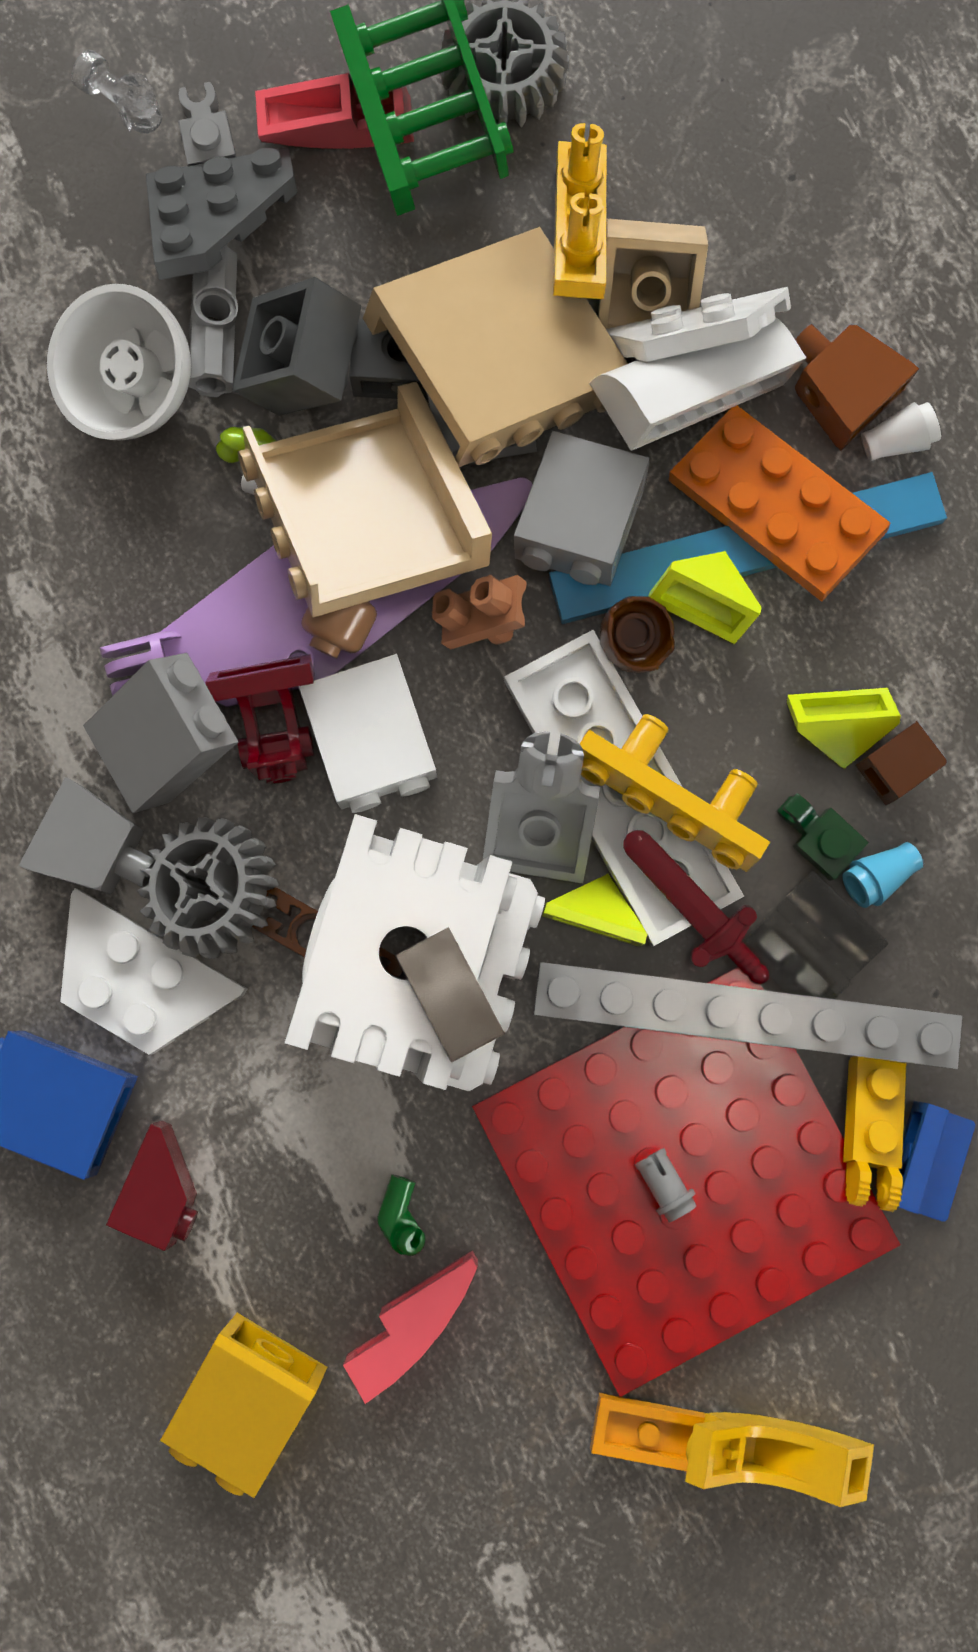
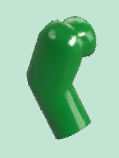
[377,1174,426,1256]

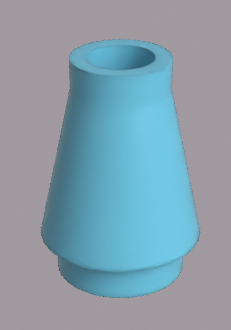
[843,842,923,908]

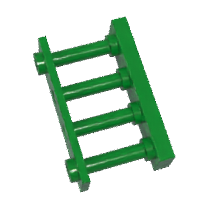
[330,0,514,216]

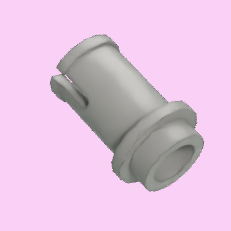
[634,1148,697,1222]

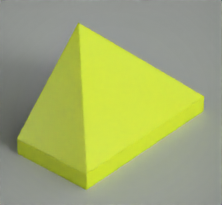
[648,551,762,644]
[787,688,901,769]
[542,874,648,947]

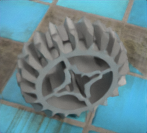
[441,0,569,128]
[137,817,279,959]

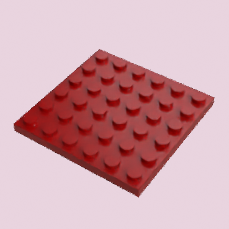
[472,966,901,1397]

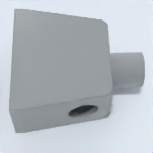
[19,777,156,894]

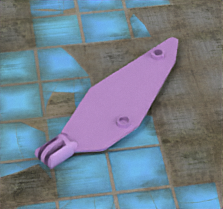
[100,478,533,707]

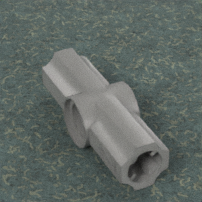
[188,245,238,397]

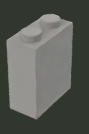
[514,430,649,586]
[83,653,238,813]

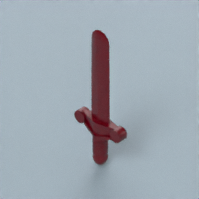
[623,830,769,984]

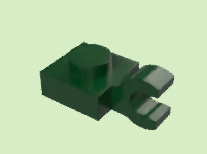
[776,793,869,881]

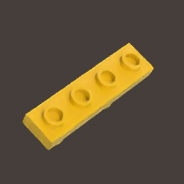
[553,123,607,299]
[580,714,770,872]

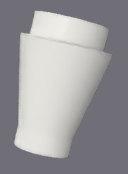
[861,402,941,461]

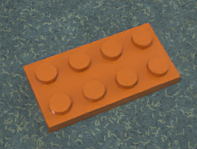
[669,405,891,602]

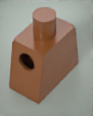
[795,324,919,451]

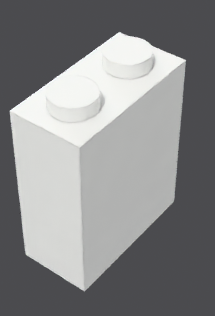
[299,654,437,813]

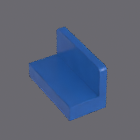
[898,1101,975,1222]

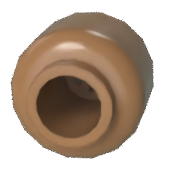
[301,601,377,659]

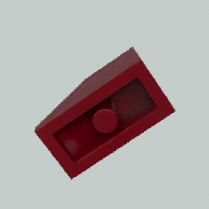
[106,1121,198,1251]

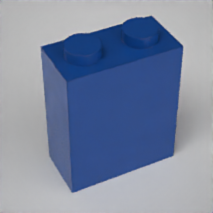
[0,1031,138,1180]

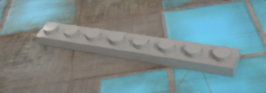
[533,962,962,1069]

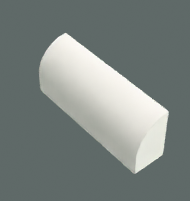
[589,317,806,451]

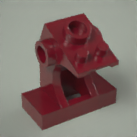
[205,654,315,784]

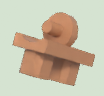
[432,575,526,650]

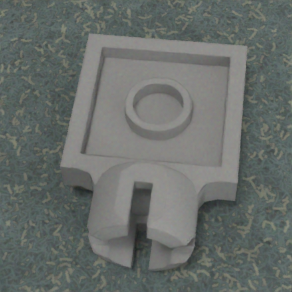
[483,732,600,884]

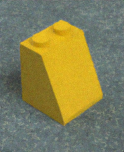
[160,1312,328,1498]

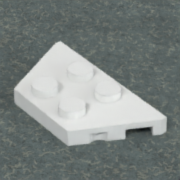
[606,287,791,362]
[60,888,248,1055]

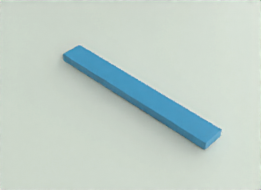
[549,472,947,624]

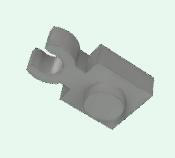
[178,82,236,166]

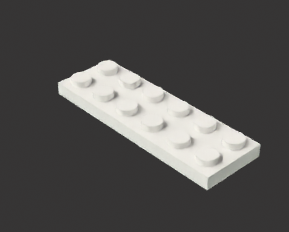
[504,630,744,947]

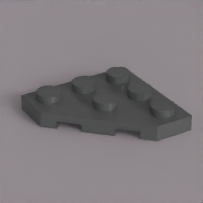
[146,147,298,280]

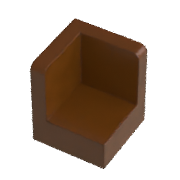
[855,721,947,806]

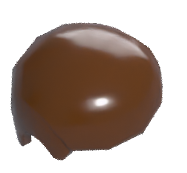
[600,596,675,674]

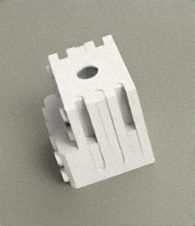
[285,814,545,1091]

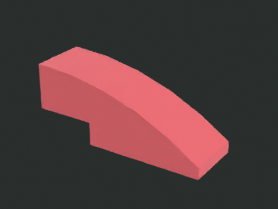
[255,73,414,149]
[343,1251,478,1404]

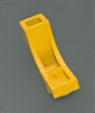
[685,1412,874,1507]

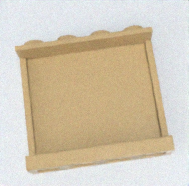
[363,227,628,468]
[238,382,492,618]

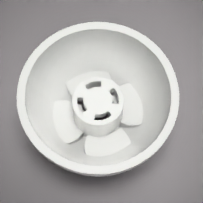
[47,284,191,441]

